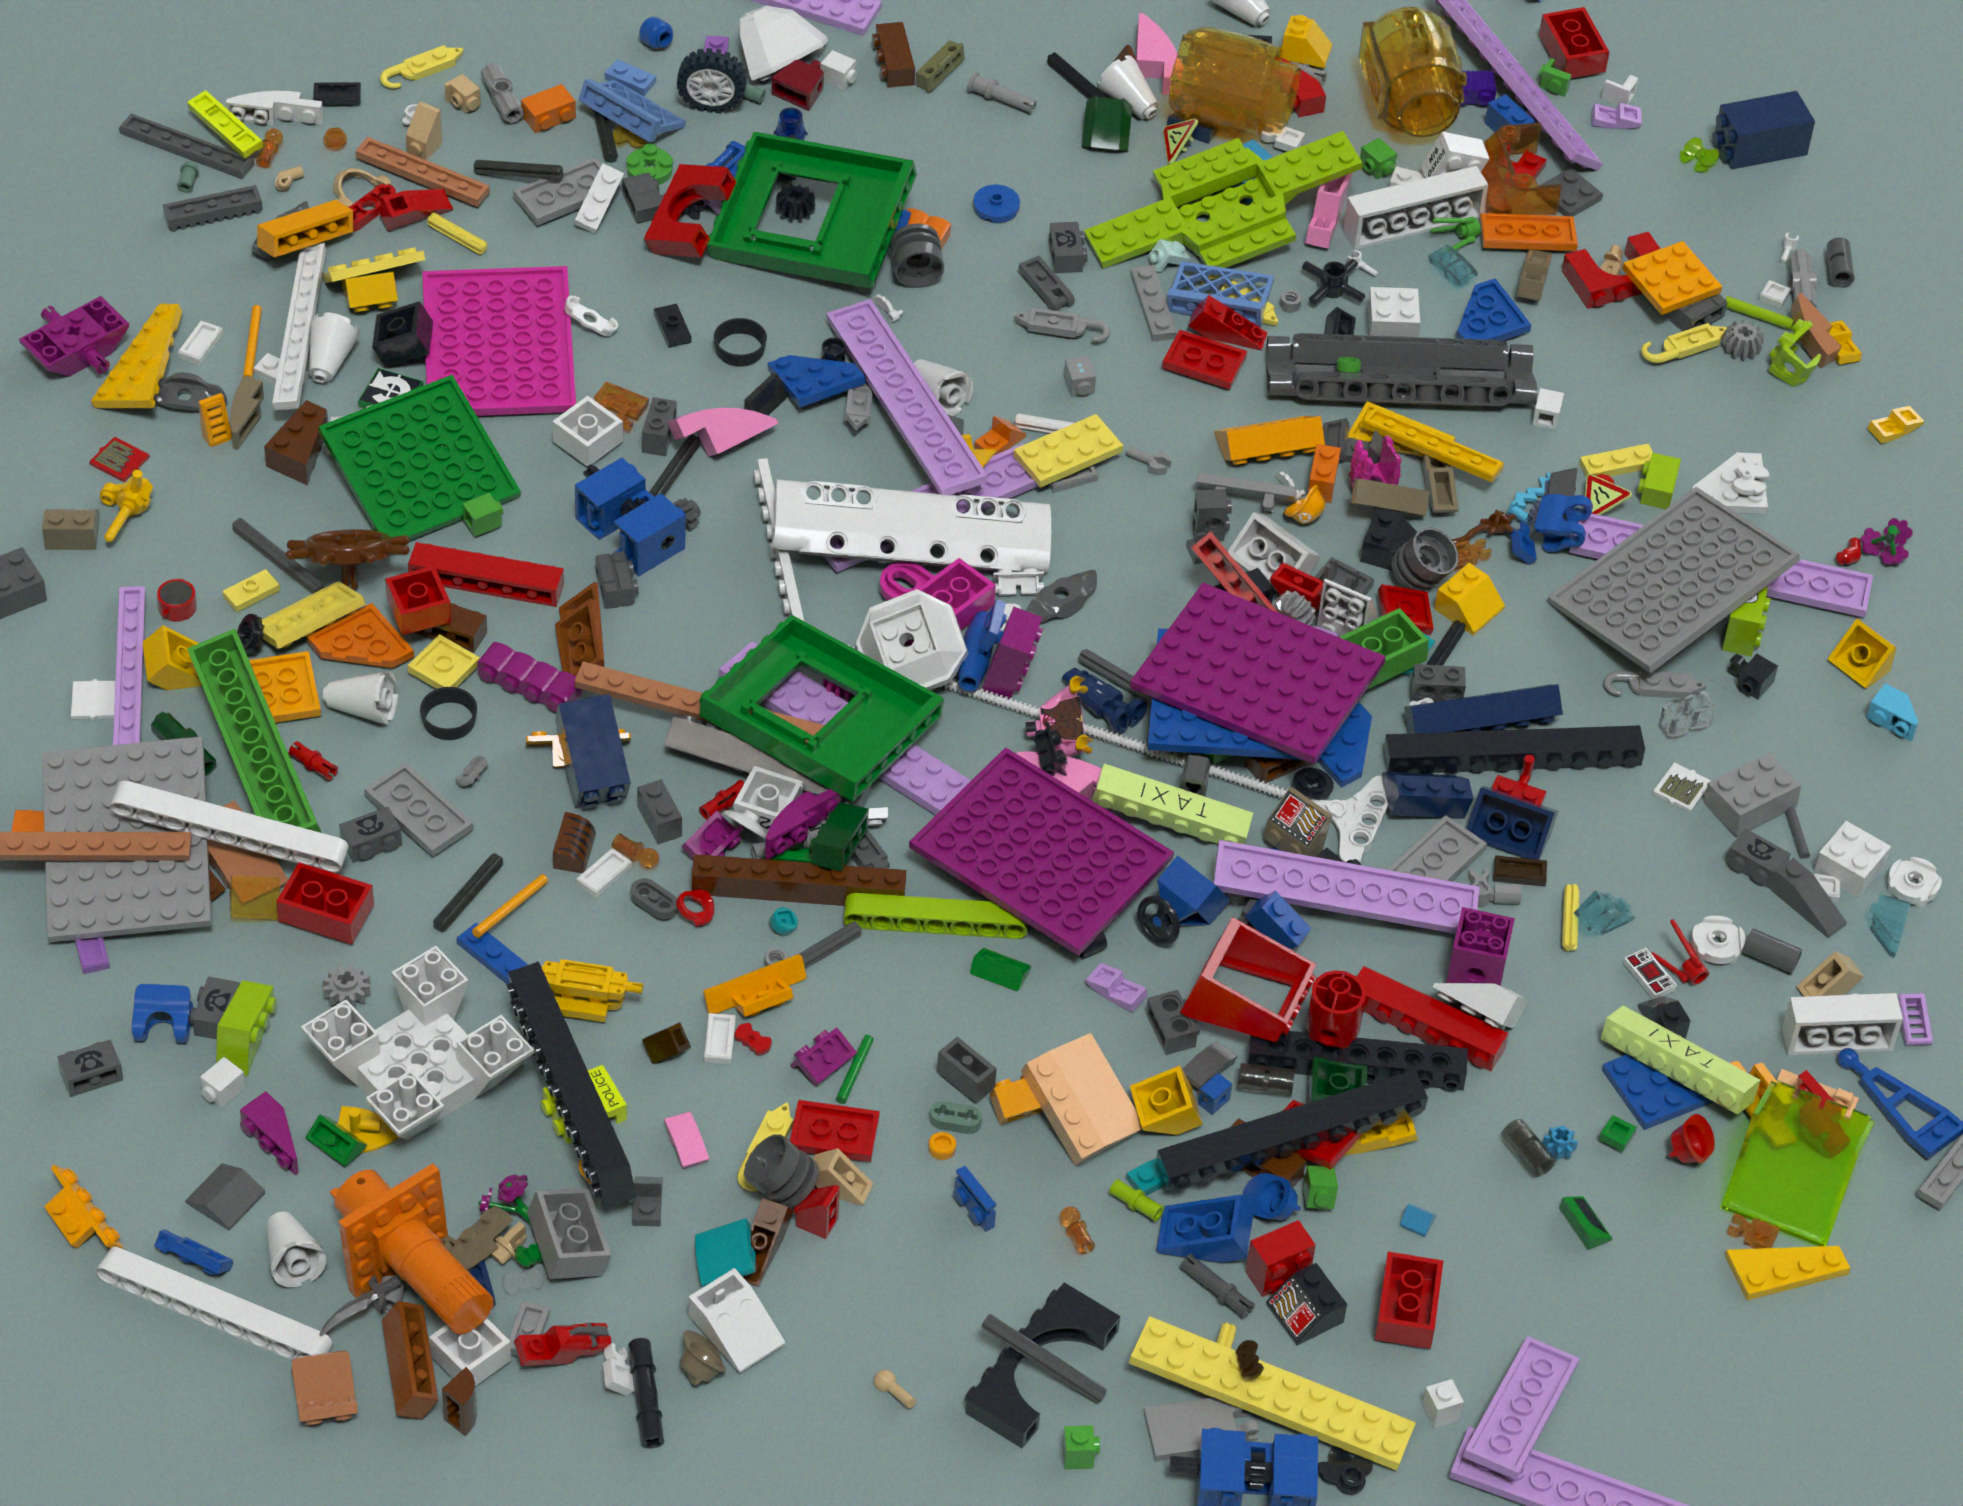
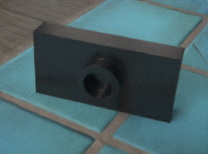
[313,82,361,105]
[654,304,692,348]

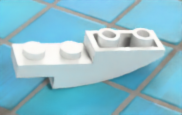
[226,91,323,125]

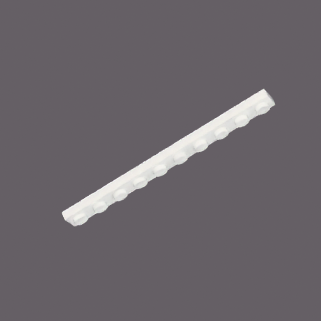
[272,243,326,410]
[753,458,804,621]

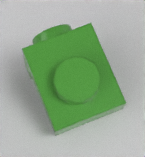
[1538,58,1571,97]

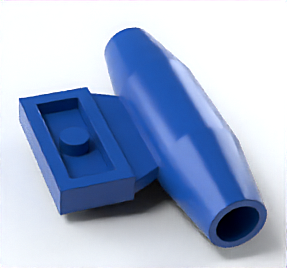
[958,599,1007,691]

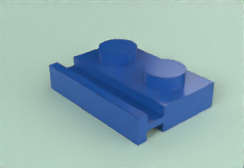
[953,1166,996,1232]

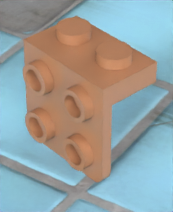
[292,1350,358,1425]

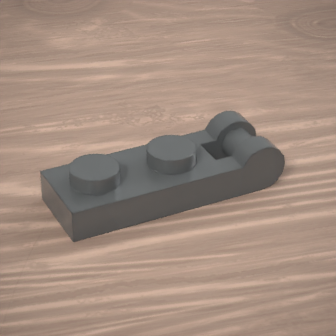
[1019,256,1075,311]

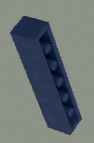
[1404,684,1563,733]

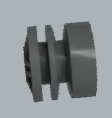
[890,223,944,288]
[1391,527,1458,592]
[744,1134,819,1208]

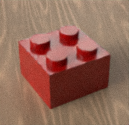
[385,566,451,635]
[1245,1220,1316,1297]

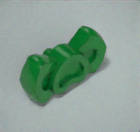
[515,1242,543,1267]

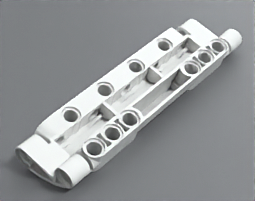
[772,479,1051,573]

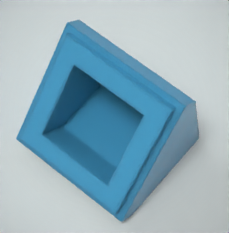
[1400,1203,1437,1237]

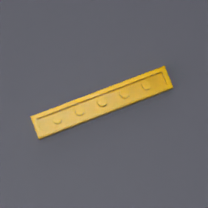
[1362,408,1504,483]

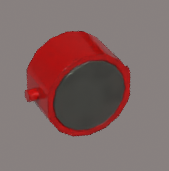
[157,579,197,622]

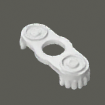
[564,295,618,336]

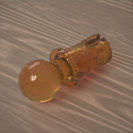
[256,128,283,168]
[612,833,660,869]
[1059,1206,1095,1254]

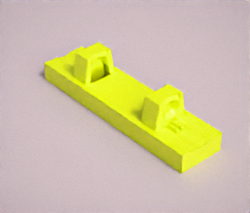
[187,90,263,159]

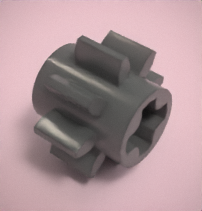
[673,498,701,530]

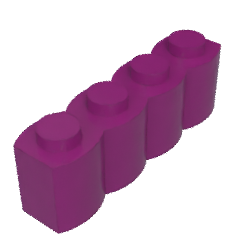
[477,642,582,712]

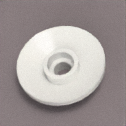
[723,809,767,840]

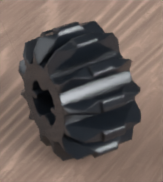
[776,183,816,222]

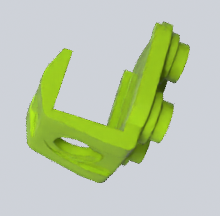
[1768,319,1821,387]

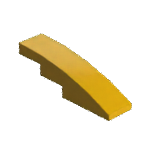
[1345,1116,1418,1155]

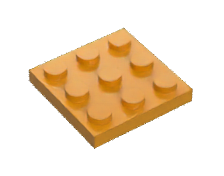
[1622,241,1722,315]
[249,651,321,723]

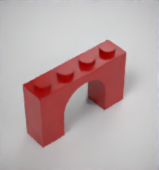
[644,164,737,258]
[1562,231,1661,309]

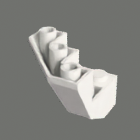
[740,5,828,81]

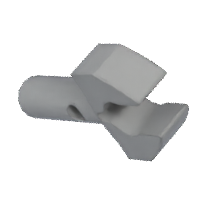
[1126,446,1171,475]

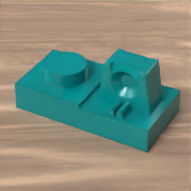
[1126,1158,1165,1196]

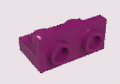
[790,1027,857,1086]

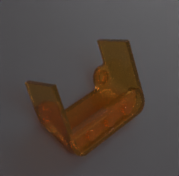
[1481,123,1562,215]

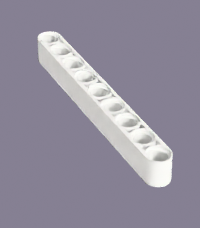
[110,781,349,872]
[96,1247,333,1360]

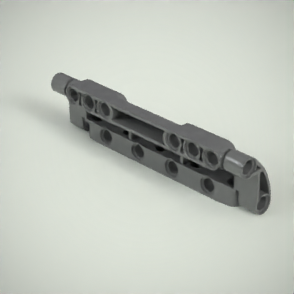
[1266,333,1537,406]

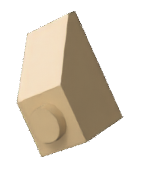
[406,101,442,160]
[1797,951,1864,997]
[813,1148,873,1206]

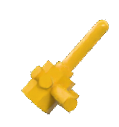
[100,470,153,542]

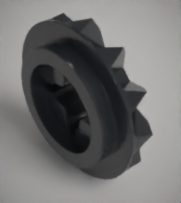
[237,614,265,655]
[1292,767,1334,801]

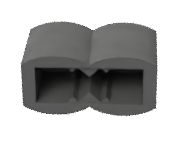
[622,173,664,223]
[1180,755,1211,797]

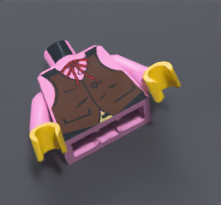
[1025,676,1093,757]

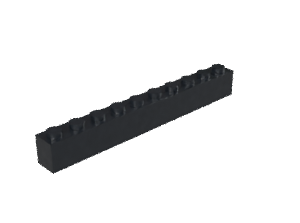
[1383,725,1645,774]
[1156,1070,1428,1190]

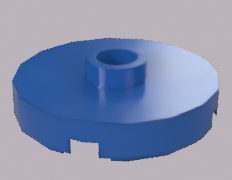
[973,184,1020,223]

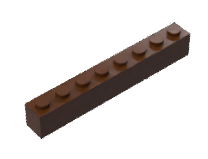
[692,854,907,906]

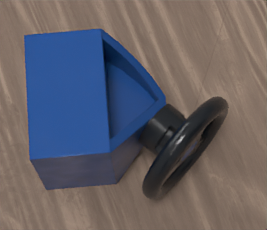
[1137,855,1230,946]

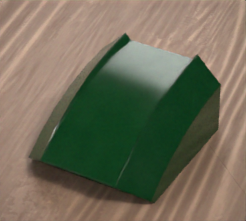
[1082,96,1132,151]
[1309,1057,1368,1102]

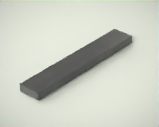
[119,113,254,179]

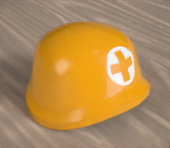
[1284,484,1326,524]

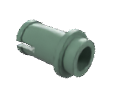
[744,82,766,104]
[177,161,199,193]

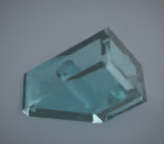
[1867,894,1911,958]

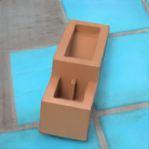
[1791,293,1842,369]

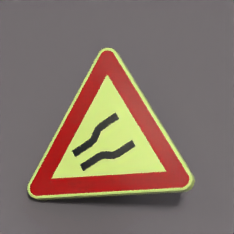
[1163,119,1198,164]
[1585,474,1632,515]

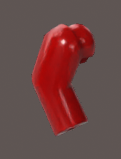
[1836,537,1861,565]

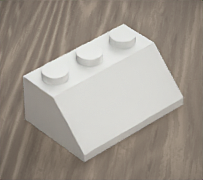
[1228,512,1321,591]

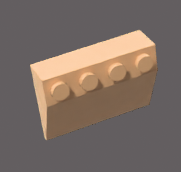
[1020,1033,1143,1166]

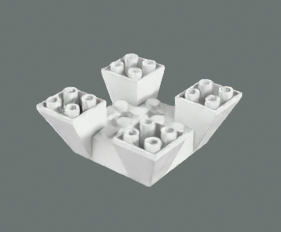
[301,946,535,1140]

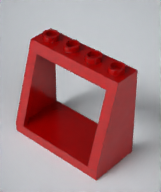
[1180,917,1317,1042]

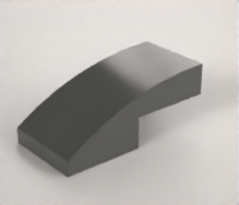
[1182,1041,1237,1090]

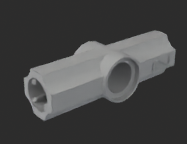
[481,63,524,124]
[1789,249,1817,308]

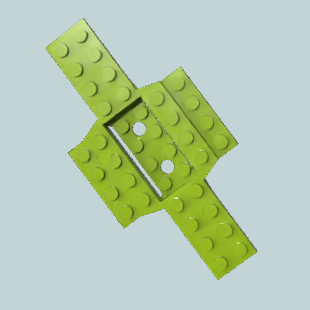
[1084,131,1363,269]

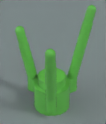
[1430,217,1481,257]

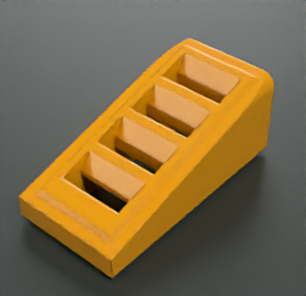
[199,393,232,447]

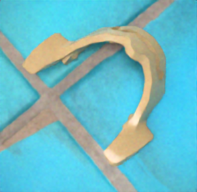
[333,168,391,207]

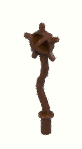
[1451,510,1516,546]

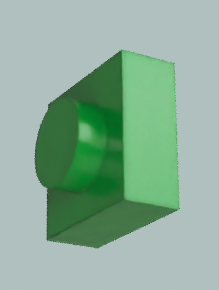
[1599,1115,1637,1152]

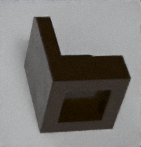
[642,1022,691,1063]

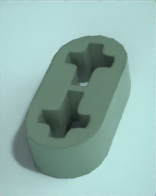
[930,1101,982,1134]

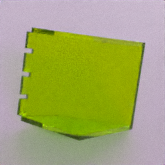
[1721,1081,1876,1246]

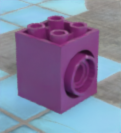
[1446,907,1515,986]

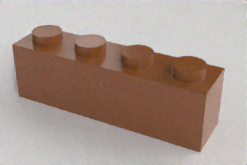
[382,1301,438,1419]

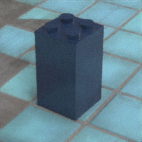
[1712,91,1815,170]
[555,694,631,810]

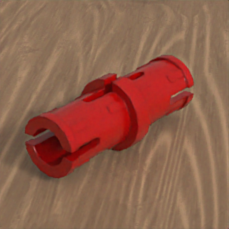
[288,741,338,780]
[699,780,745,820]

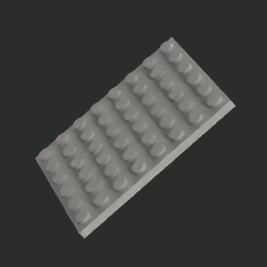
[1548,487,1800,673]
[43,736,212,942]

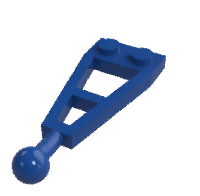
[1837,1048,1963,1159]

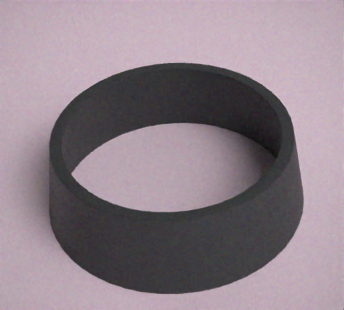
[714,318,767,366]
[420,687,477,740]

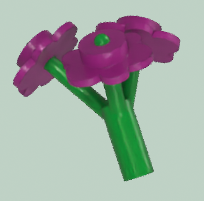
[1861,518,1913,565]
[478,1175,532,1226]

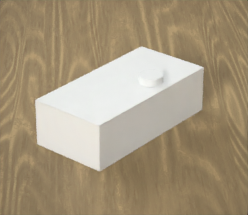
[1781,993,1903,1055]

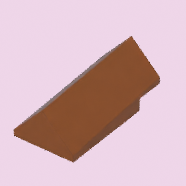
[555,582,604,676]

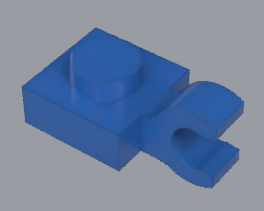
[1509,521,1537,564]

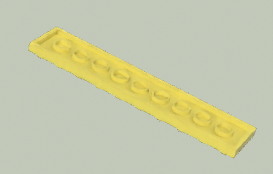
[1129,1316,1416,1471]

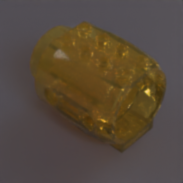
[1358,7,1467,138]
[1169,27,1301,136]

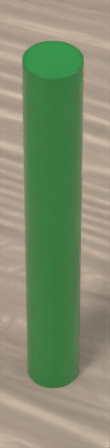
[836,1035,874,1104]

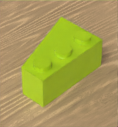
[216,980,277,1076]

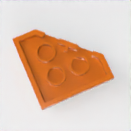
[307,603,414,668]

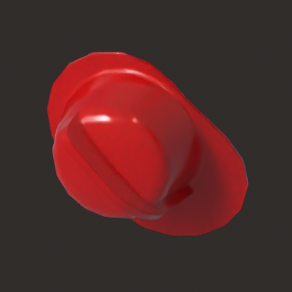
[1668,1114,1715,1164]

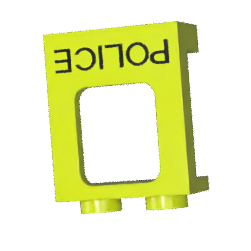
[540,1065,627,1144]

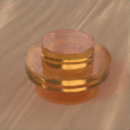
[323,127,347,149]

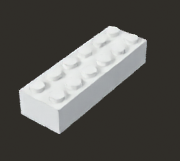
[1343,166,1488,250]

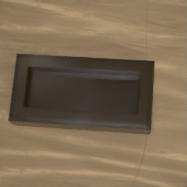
[1493,855,1547,887]

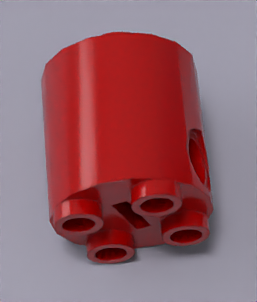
[1307,970,1366,1049]

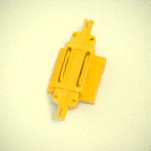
[526,959,644,1023]

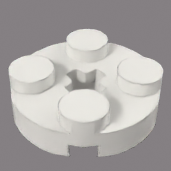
[1887,857,1942,907]
[1691,916,1746,964]

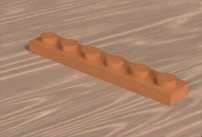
[355,137,490,207]

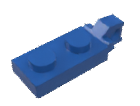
[154,1229,234,1275]

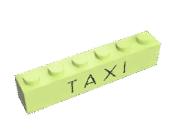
[1092,764,1253,844]
[1601,1005,1760,1115]

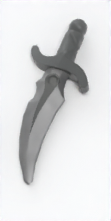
[319,1275,406,1336]

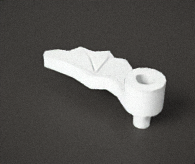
[872,294,903,323]
[1275,471,1305,501]

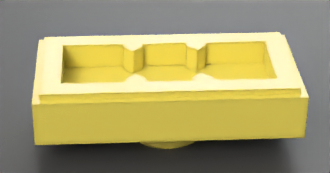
[222,569,280,612]

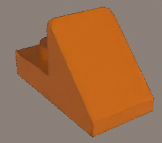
[974,416,1026,455]

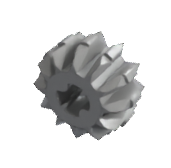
[1723,320,1764,360]
[1273,591,1316,626]

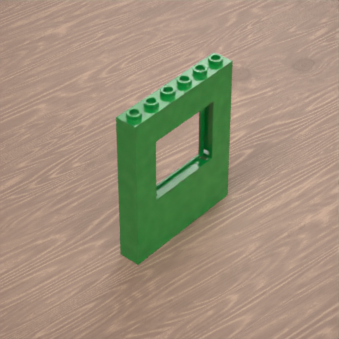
[706,132,917,289]
[699,615,944,802]

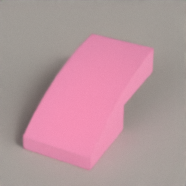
[664,1112,709,1169]

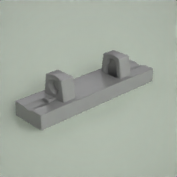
[1196,473,1297,512]

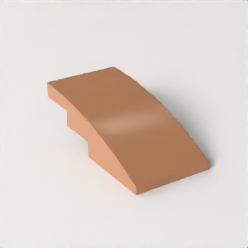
[208,800,288,907]

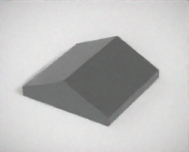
[185,1163,266,1231]

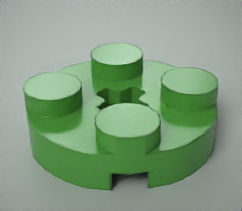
[626,144,673,185]

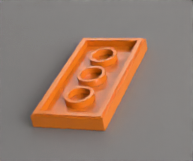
[1479,213,1578,251]

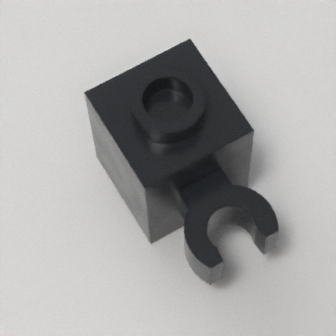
[1728,654,1778,700]

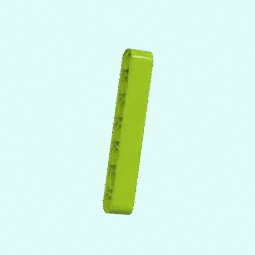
[843,893,1028,939]

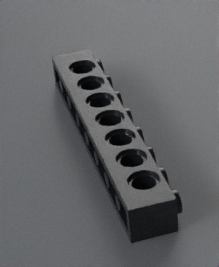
[1247,1031,1468,1091]

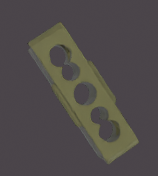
[915,40,965,92]

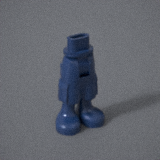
[1062,668,1148,734]

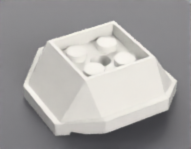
[856,589,969,690]

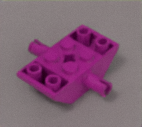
[19,296,129,376]

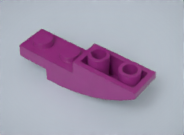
[764,789,842,859]

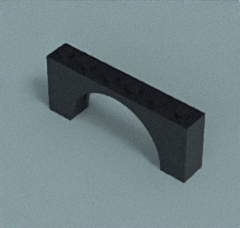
[965,1282,1120,1449]

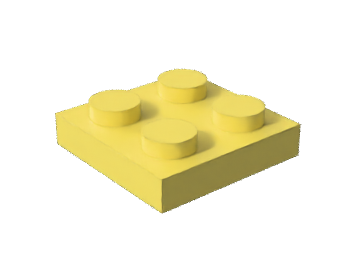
[407,634,480,689]

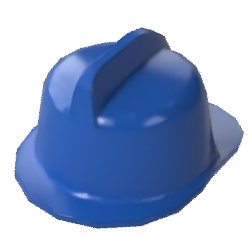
[1242,1173,1301,1220]

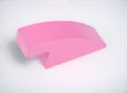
[1136,13,1182,96]
[1305,173,1353,249]
[667,408,778,456]
[1016,751,1114,811]

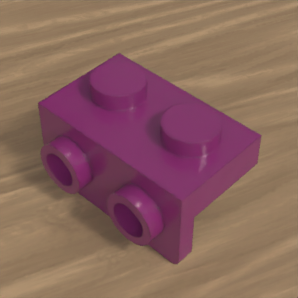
[681,811,744,859]

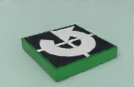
[358,368,423,408]

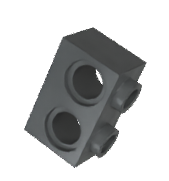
[642,397,677,456]
[1411,664,1466,702]
[1146,990,1200,1055]

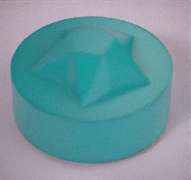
[770,907,798,935]

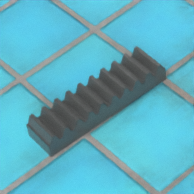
[163,185,263,232]

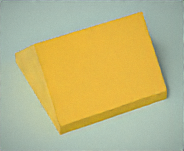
[1828,618,1897,689]

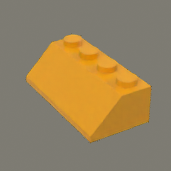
[1214,415,1325,465]

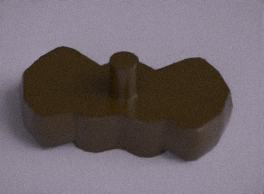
[1236,1340,1264,1380]

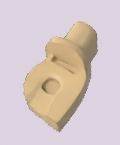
[1600,245,1623,275]
[490,1221,527,1265]

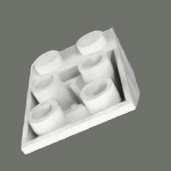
[1317,579,1377,637]
[1433,983,1529,1030]
[689,1268,785,1373]

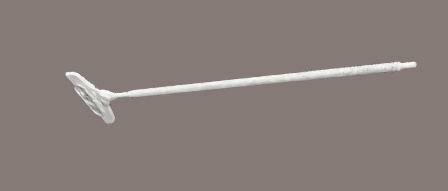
[848,645,1388,863]

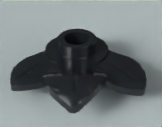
[1318,1445,1373,1494]

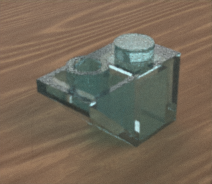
[1574,890,1635,936]

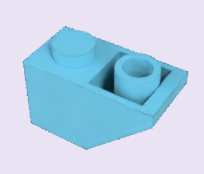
[1866,683,1918,741]

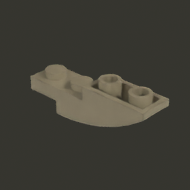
[440,1205,513,1270]

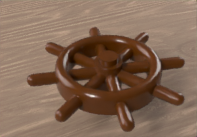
[285,529,410,589]

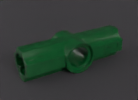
[151,712,216,776]

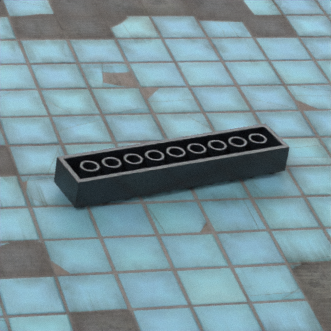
[506,961,636,1209]

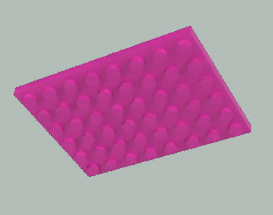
[422,266,576,416]

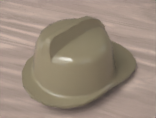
[680,1330,726,1385]

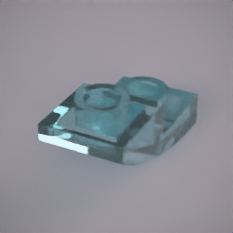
[1428,245,1478,286]

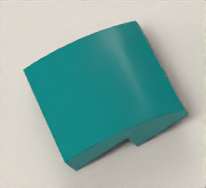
[695,1218,755,1287]

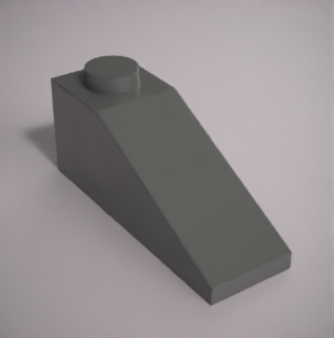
[1770,858,1847,938]

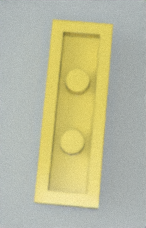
[1579,444,1653,478]

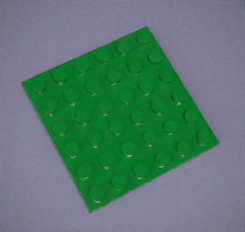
[318,374,521,540]

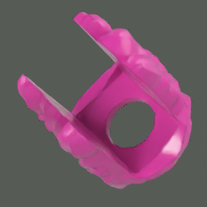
[1348,436,1401,488]

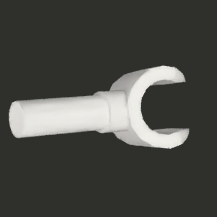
[1780,233,1799,263]
[1348,250,1378,277]

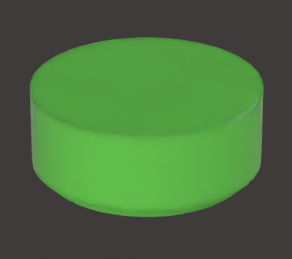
[1336,357,1361,372]

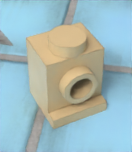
[444,74,481,114]

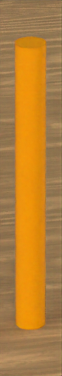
[243,305,262,378]
[472,874,548,938]

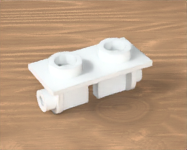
[992,568,1044,596]

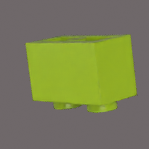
[1637,452,1681,509]

